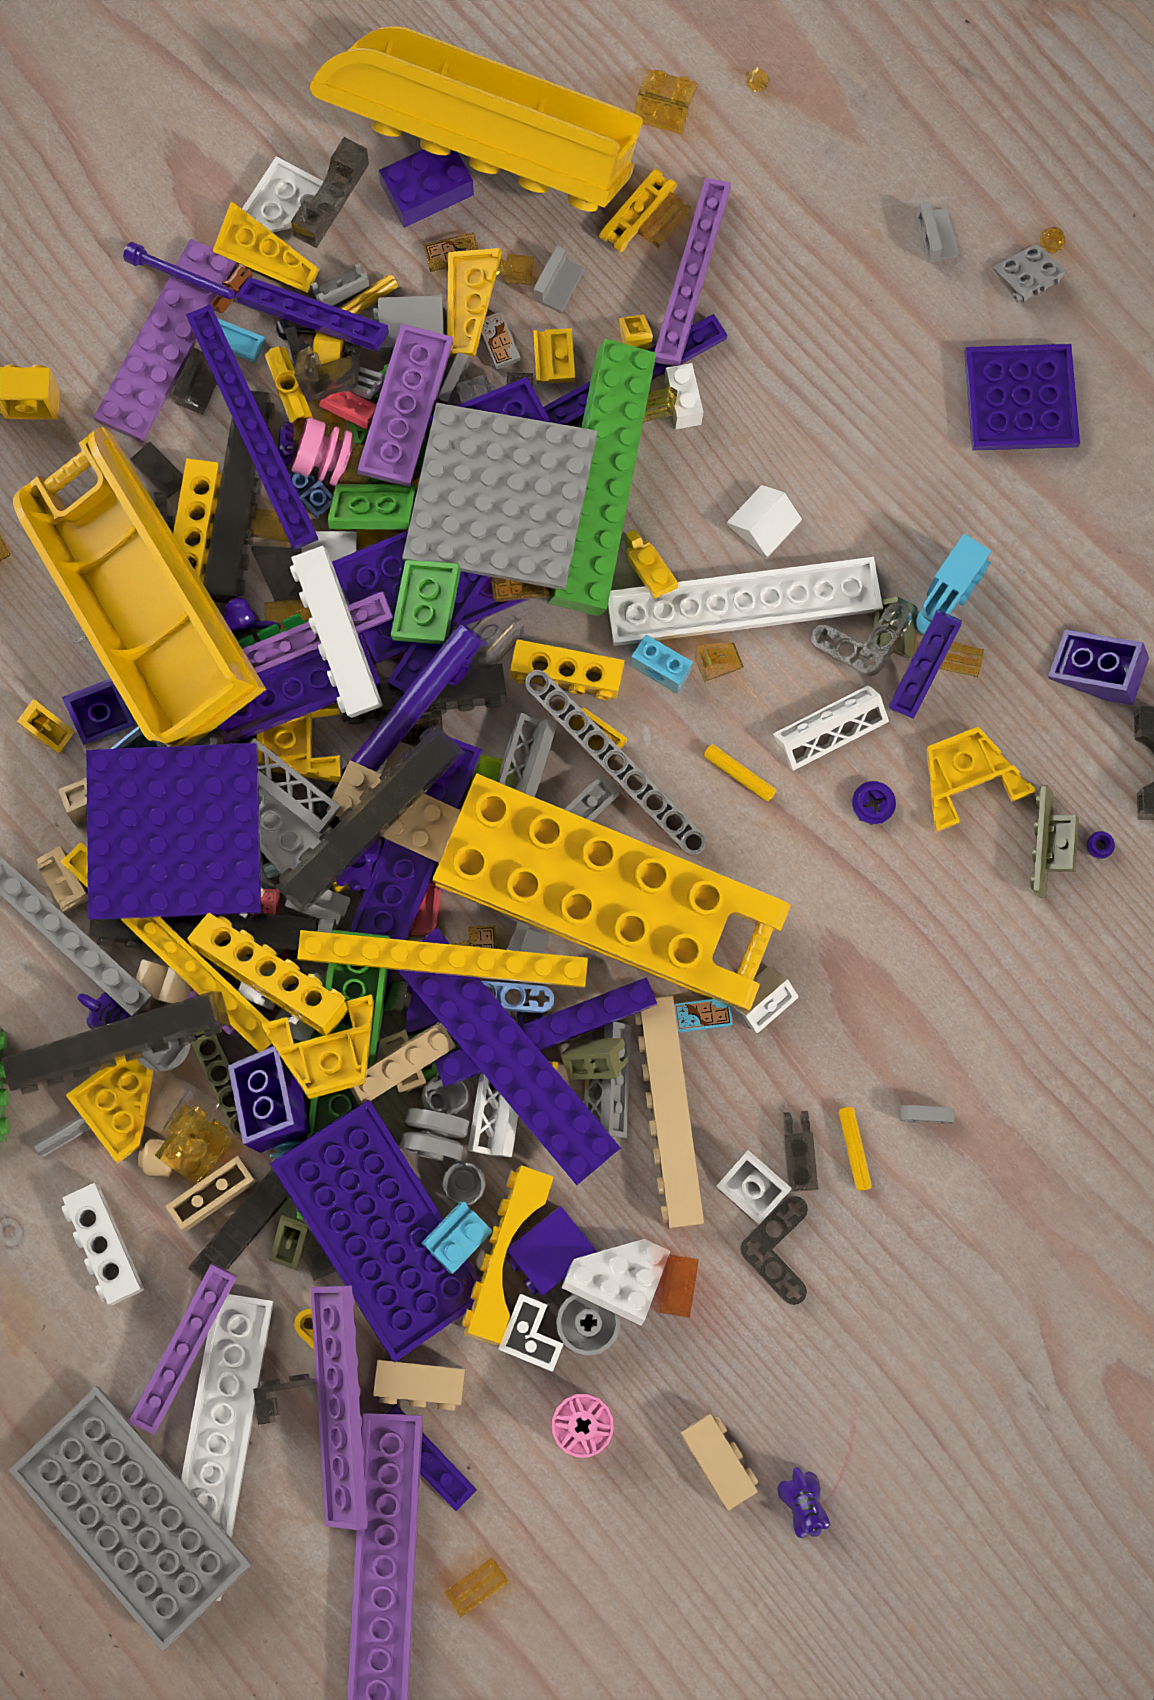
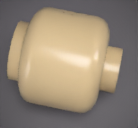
[138,1139,182,1178]

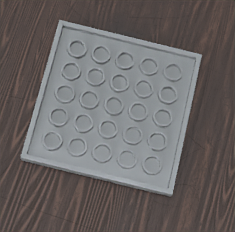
[403,403,598,590]

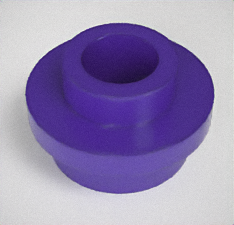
[1086,831,1115,859]

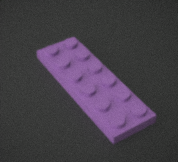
[357,324,453,487]

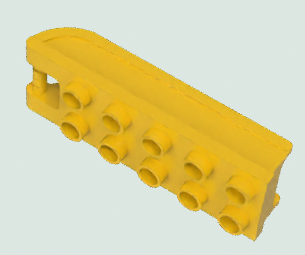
[310,26,643,212]
[13,427,266,747]
[432,773,791,1011]

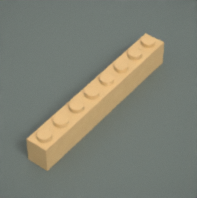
[634,996,704,1230]

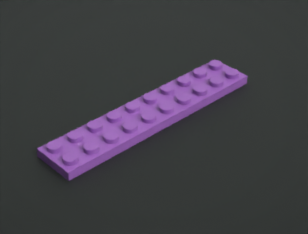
[347,1413,423,1700]

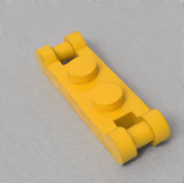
[599,168,677,253]

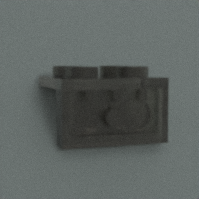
[294,343,361,402]
[253,1373,316,1425]

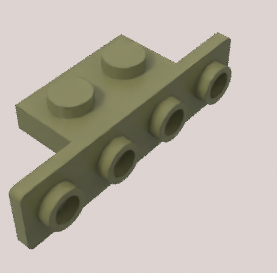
[1030,785,1079,898]

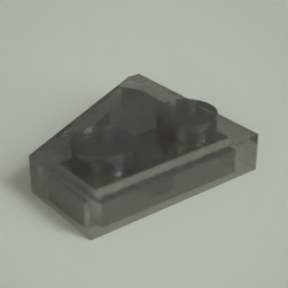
[251,546,303,603]

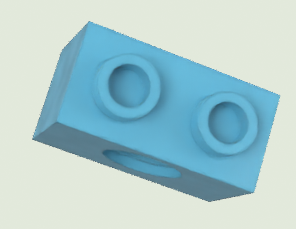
[631,634,693,693]

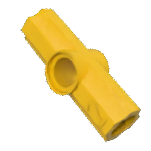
[264,346,313,428]

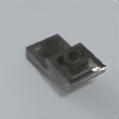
[383,981,413,1016]

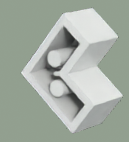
[498,1294,563,1372]

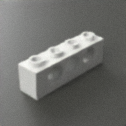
[61,1183,145,1305]

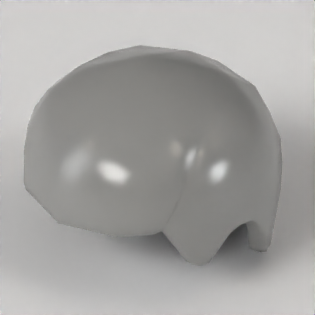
[421,1076,468,1116]
[442,1161,486,1205]

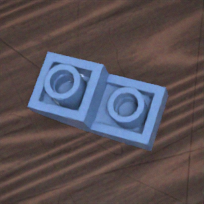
[289,472,333,519]

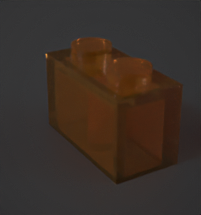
[659,1254,699,1319]

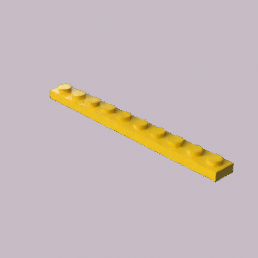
[61,842,273,1052]
[297,930,588,988]

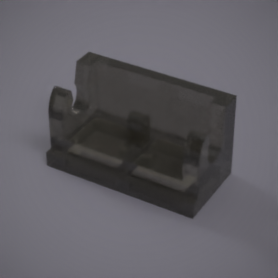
[172,348,217,414]

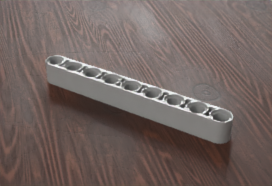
[525,670,706,855]

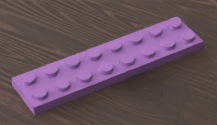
[93,239,239,443]
[310,1285,368,1530]

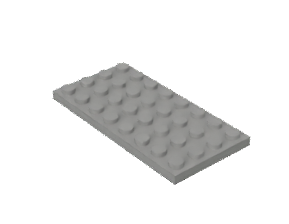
[9,1386,253,1651]

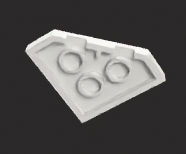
[242,156,345,232]
[562,1239,670,1325]

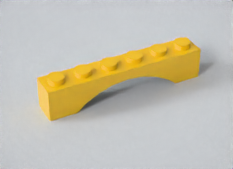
[462,1165,554,1346]

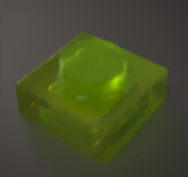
[474,755,503,781]

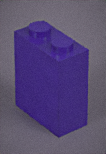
[505,1206,597,1296]

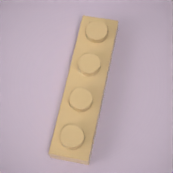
[350,1022,455,1105]

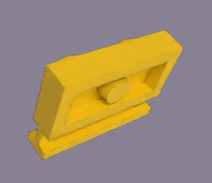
[533,328,575,384]

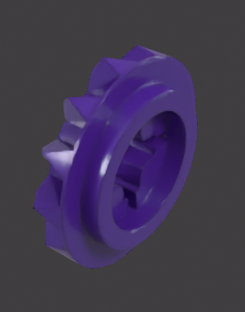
[278,422,294,466]
[851,781,896,825]

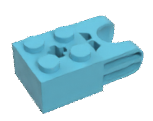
[915,534,991,636]

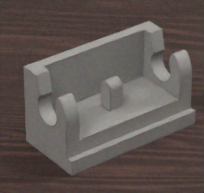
[311,262,370,307]

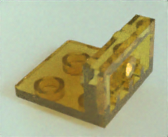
[634,70,698,134]

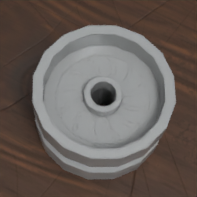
[399,1108,469,1162]
[556,1294,621,1356]

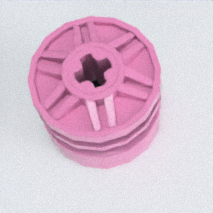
[291,417,352,486]
[552,1394,613,1457]

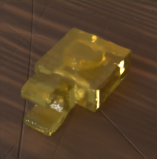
[496,254,534,285]

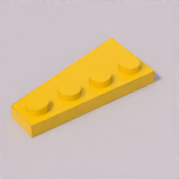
[212,201,320,293]
[447,248,502,358]

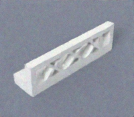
[773,685,889,771]
[468,1073,518,1157]

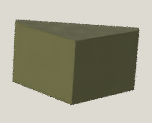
[269,1215,311,1270]

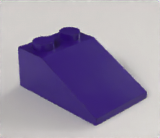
[1048,629,1149,706]

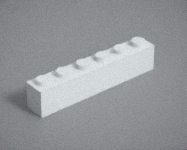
[290,546,383,718]

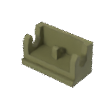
[561,1038,628,1080]

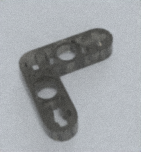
[811,602,912,676]
[740,1196,808,1305]

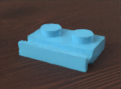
[421,1201,493,1274]

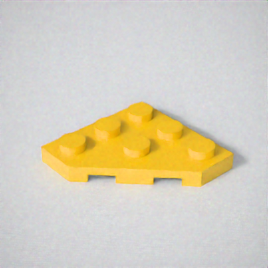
[66,1044,154,1164]

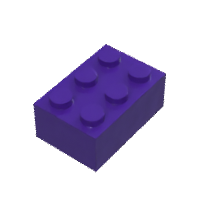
[379,149,474,228]
[228,1046,311,1153]

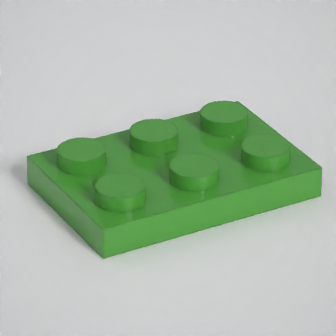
[328,484,417,530]
[391,559,461,645]

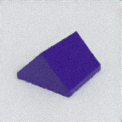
[62,678,135,745]

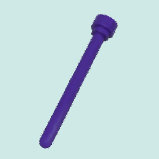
[123,242,235,300]

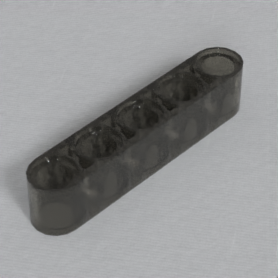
[188,1169,289,1281]

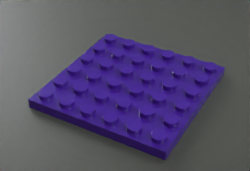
[86,743,262,920]

